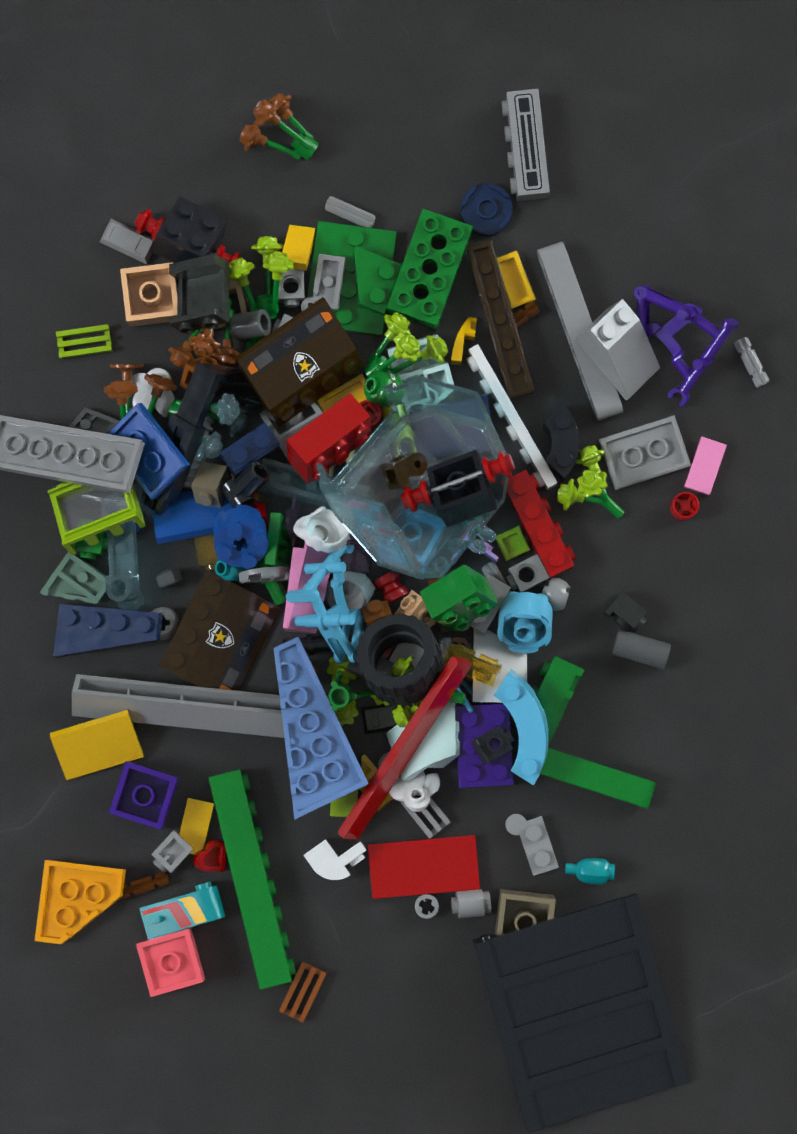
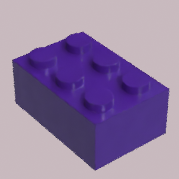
[455,704,514,788]

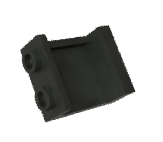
[169,254,229,334]

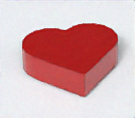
[193,839,227,872]

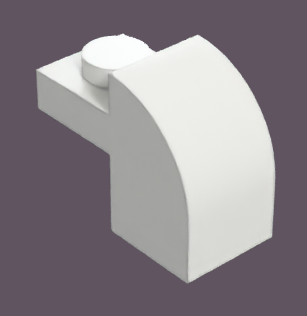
[304,839,367,880]

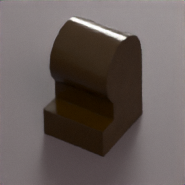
[380,452,427,489]

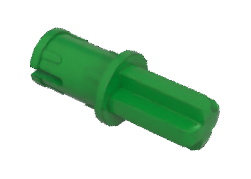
[256,558,287,606]

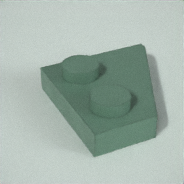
[40,552,114,604]

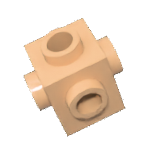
[394,590,436,629]

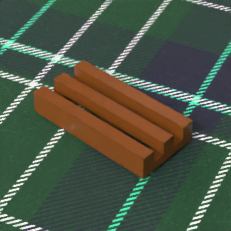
[279,961,327,1023]

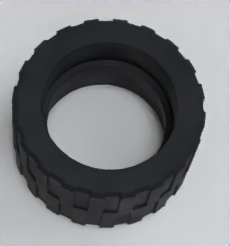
[356,614,444,706]

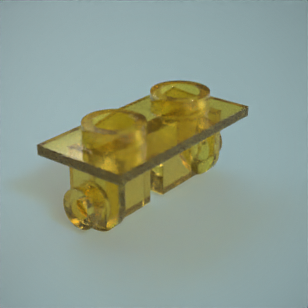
[444,643,502,687]

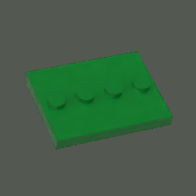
[307,221,397,337]

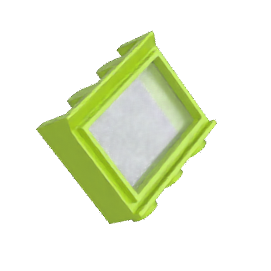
[48,483,146,555]

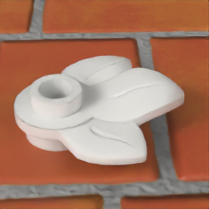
[130,368,175,417]
[389,771,440,812]

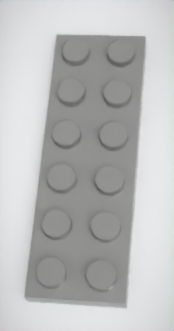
[0,415,145,494]

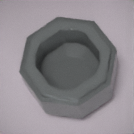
[156,568,183,589]

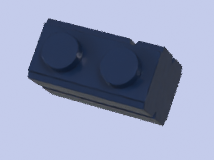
[220,422,281,477]

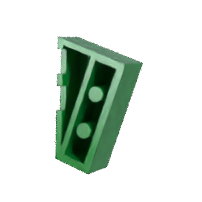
[532,656,584,745]

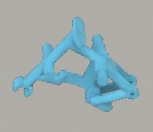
[285,535,367,663]

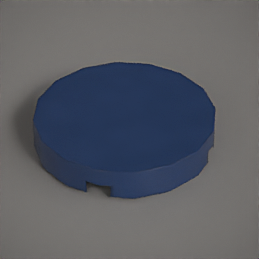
[461,183,513,236]

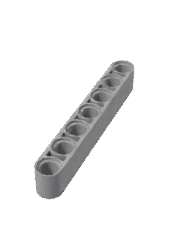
[537,241,623,421]

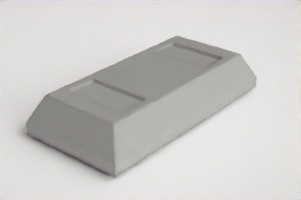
[100,219,155,264]

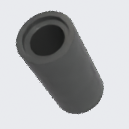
[612,629,671,670]

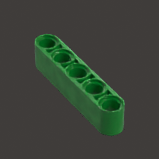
[540,748,656,809]

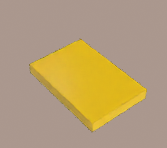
[50,710,144,780]

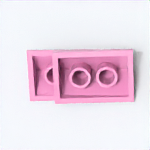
[283,542,330,633]

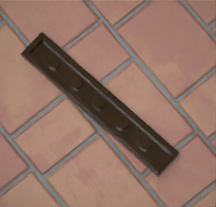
[466,240,535,400]

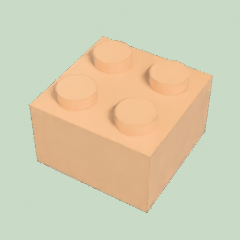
[120,262,178,327]

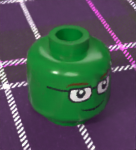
[364,370,404,408]

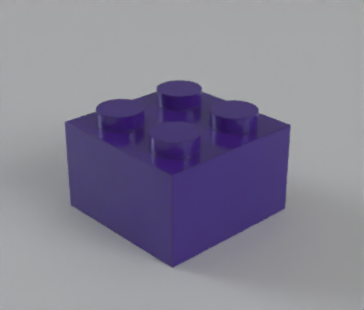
[109,761,180,830]

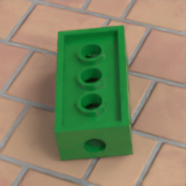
[387,209,473,331]

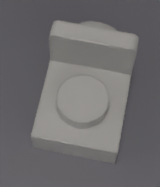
[151,830,194,873]

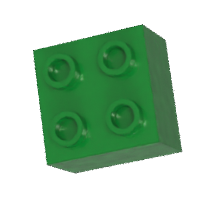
[420,564,499,632]

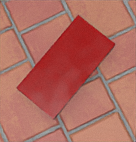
[368,835,480,899]

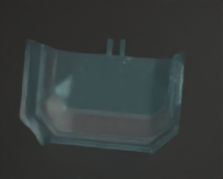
[317,375,509,579]

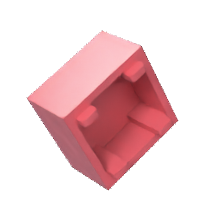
[136,927,206,997]

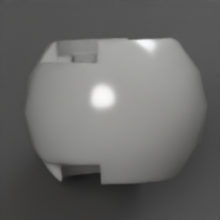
[542,578,570,611]
[151,607,180,641]

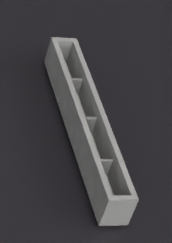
[72,674,284,738]

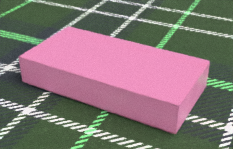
[684,436,727,496]

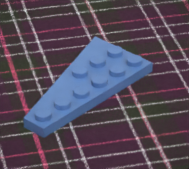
[274,637,368,820]

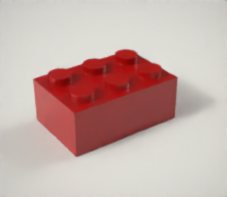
[286,393,371,484]

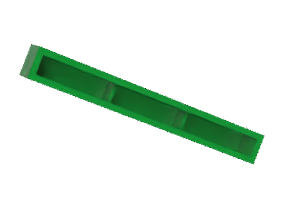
[208,770,296,990]

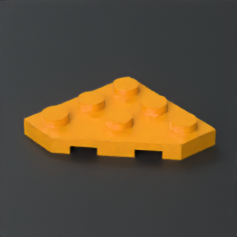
[35,860,126,944]

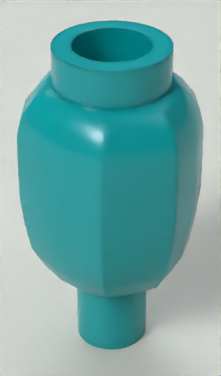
[215,560,257,581]
[565,858,615,885]

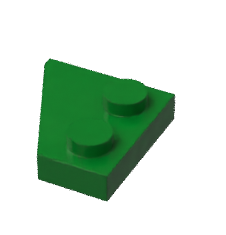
[353,246,402,315]
[263,513,296,568]

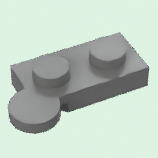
[301,254,346,311]
[505,814,559,876]

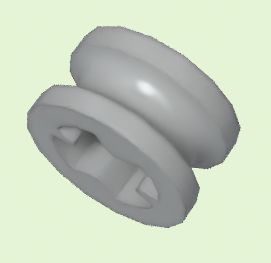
[415,894,439,919]

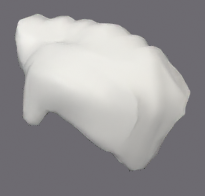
[293,507,350,553]

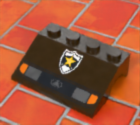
[235,297,365,427]
[158,570,281,691]

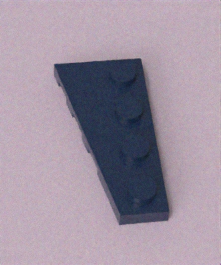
[53,604,163,658]

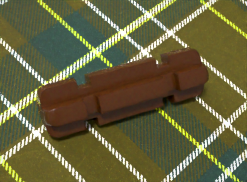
[513,301,540,329]
[120,872,170,900]

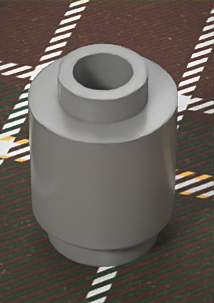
[451,889,491,919]

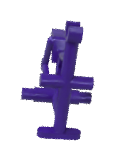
[634,285,740,407]

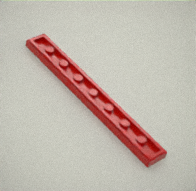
[338,656,472,840]

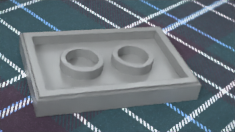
[598,415,691,491]

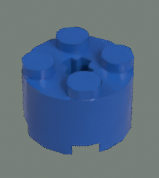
[213,504,268,569]

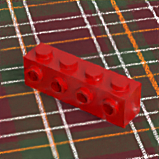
[501,470,576,579]

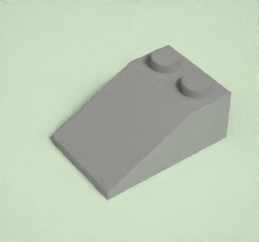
[575,299,660,400]

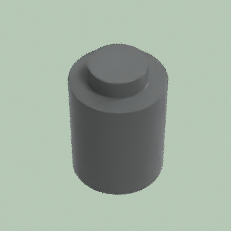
[228,309,271,341]

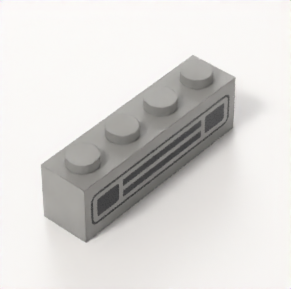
[501,89,550,201]

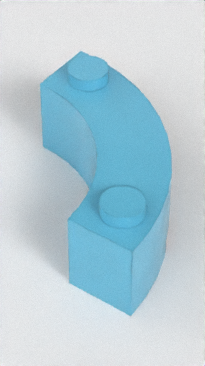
[494,669,549,786]

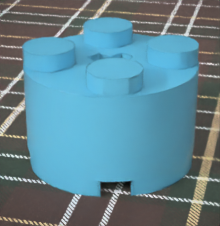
[497,591,553,654]

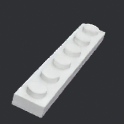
[466,344,557,491]

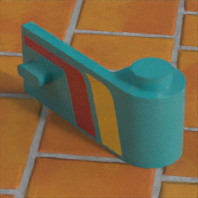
[139,882,226,939]

